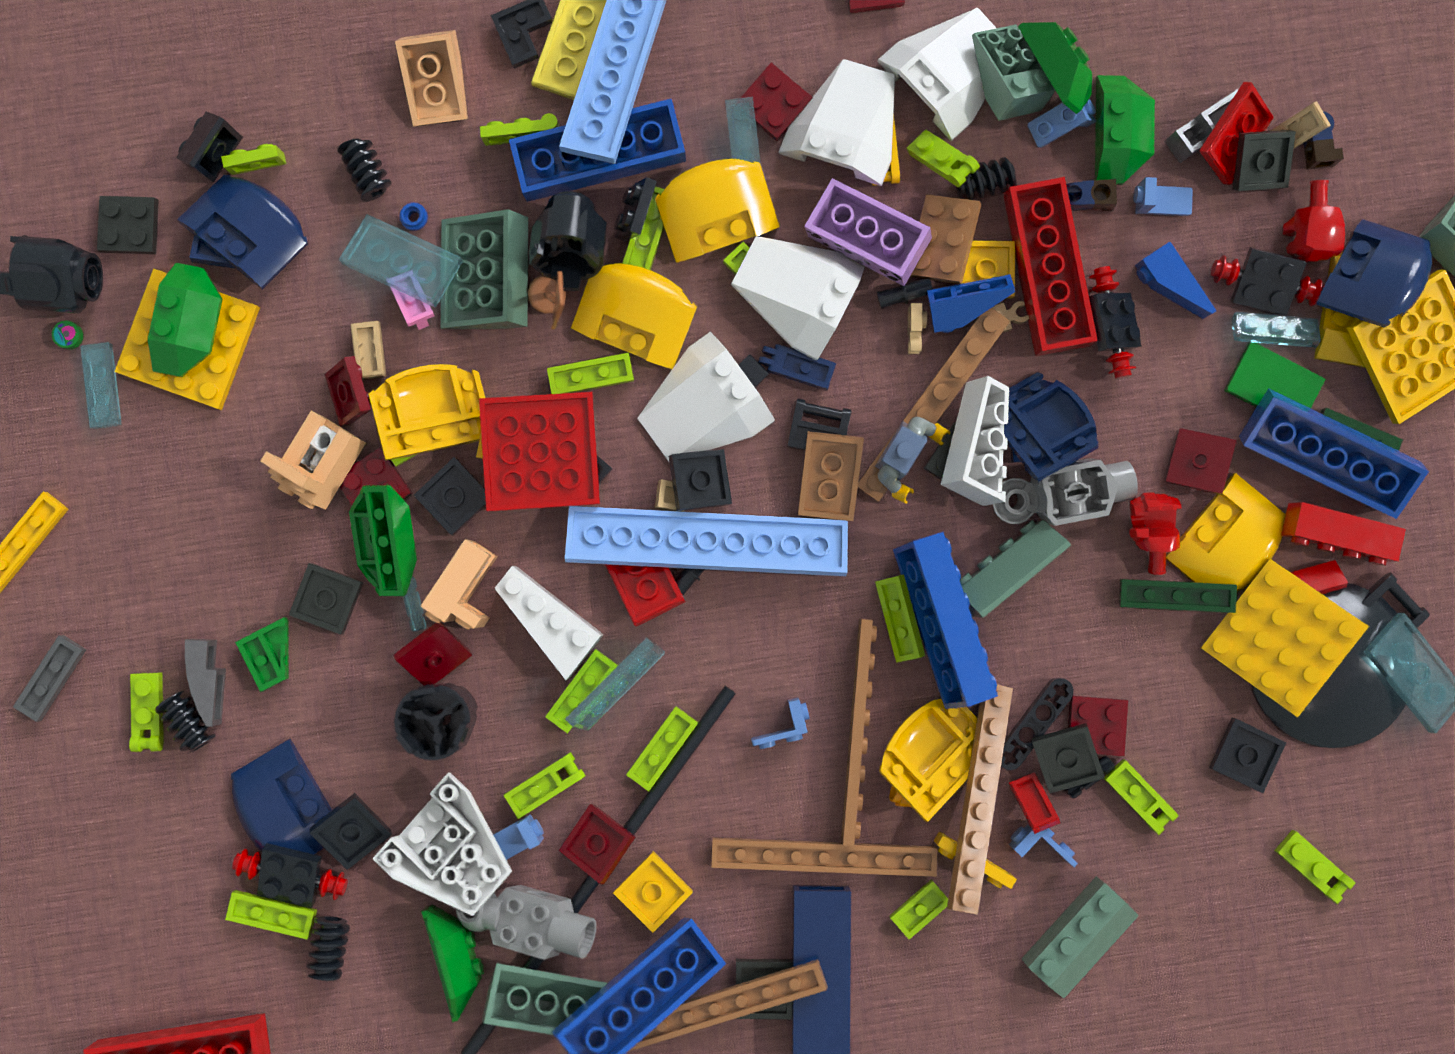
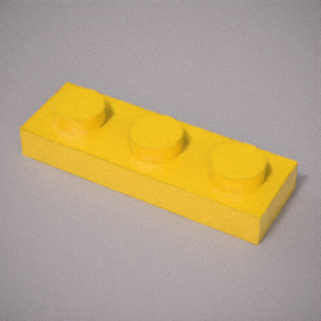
[934,831,1017,889]

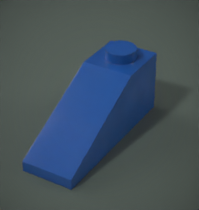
[1135,242,1216,319]
[927,275,1015,333]

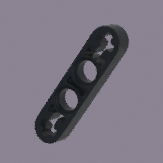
[1001,678,1074,770]

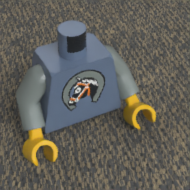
[875,417,950,504]

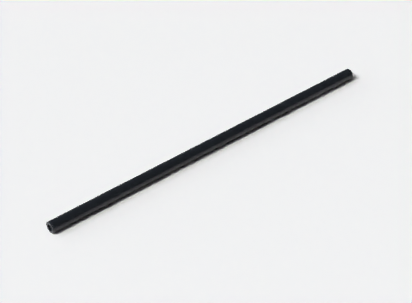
[461,686,736,1054]

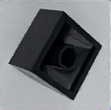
[176,111,243,183]

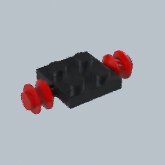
[1211,247,1324,316]
[1089,266,1142,379]
[232,843,348,909]

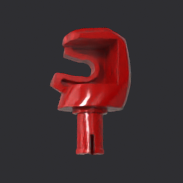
[1282,180,1345,262]
[1129,492,1181,575]

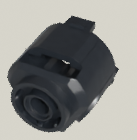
[529,191,607,291]
[0,235,103,313]
[394,683,478,760]

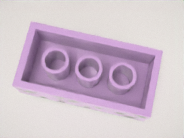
[804,178,932,286]

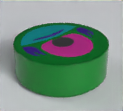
[52,320,84,349]

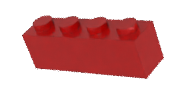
[1281,502,1406,566]

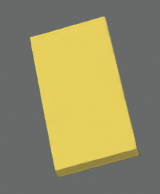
[531,0,607,100]

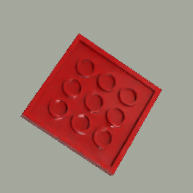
[479,392,600,512]

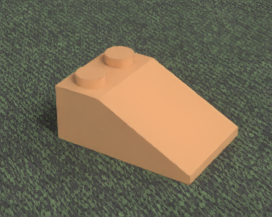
[395,30,468,126]

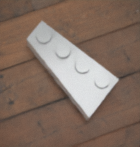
[941,376,1009,506]
[495,566,604,680]

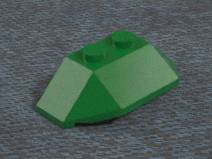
[1018,22,1092,114]
[1095,75,1155,185]
[148,263,223,377]
[349,485,417,596]
[421,904,484,1022]

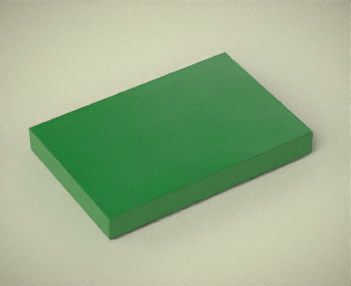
[1224,341,1326,408]

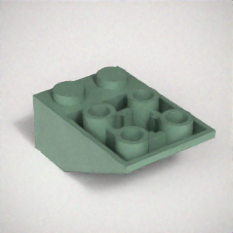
[972,25,1055,121]

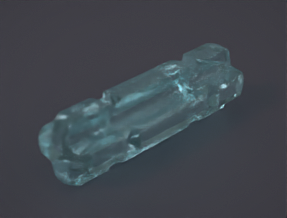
[403,577,427,632]

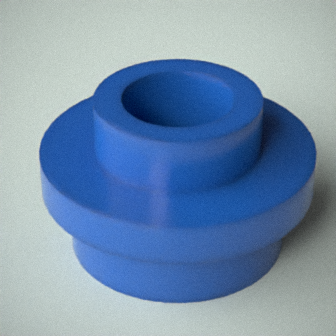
[400,203,428,231]

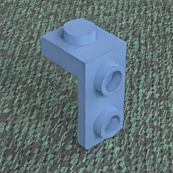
[1028,99,1096,148]
[1133,177,1193,216]
[751,698,810,749]
[493,814,544,860]
[1009,823,1078,868]

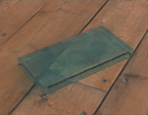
[339,214,463,308]
[1364,613,1455,733]
[565,637,665,731]

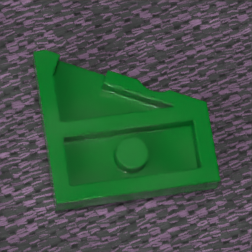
[235,617,289,692]

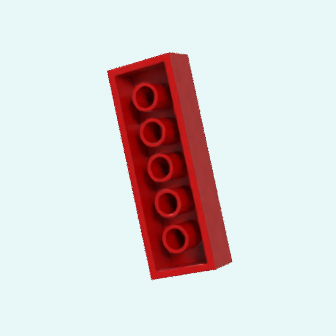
[1003,177,1098,357]
[83,1013,271,1054]

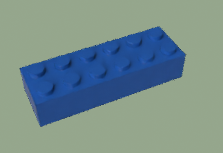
[509,98,686,202]
[1239,388,1429,519]
[893,532,998,709]
[551,917,726,1054]

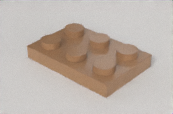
[910,194,981,284]
[798,431,864,521]

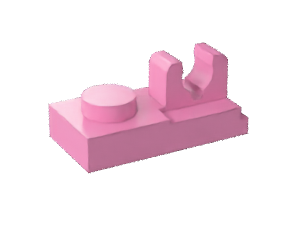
[388,271,434,330]

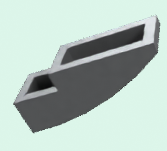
[1164,89,1238,163]
[185,639,226,727]

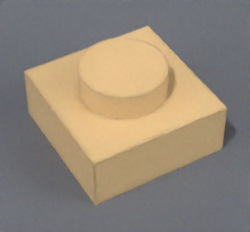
[655,479,684,512]

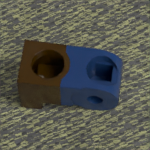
[1303,112,1344,170]
[1066,179,1117,211]

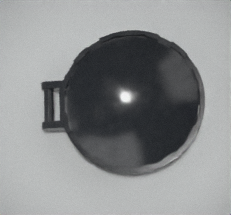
[1251,572,1430,748]

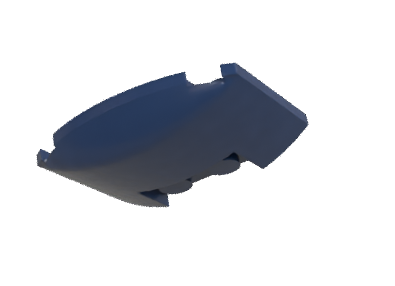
[177,175,308,290]
[1317,219,1432,328]
[1004,372,1099,482]
[231,739,332,854]

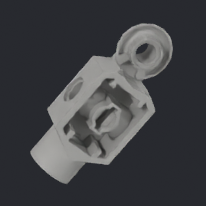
[993,458,1138,526]
[456,885,596,960]

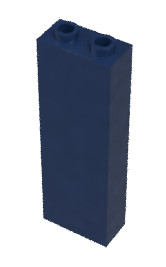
[792,885,851,1054]

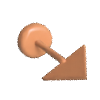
[528,271,566,329]

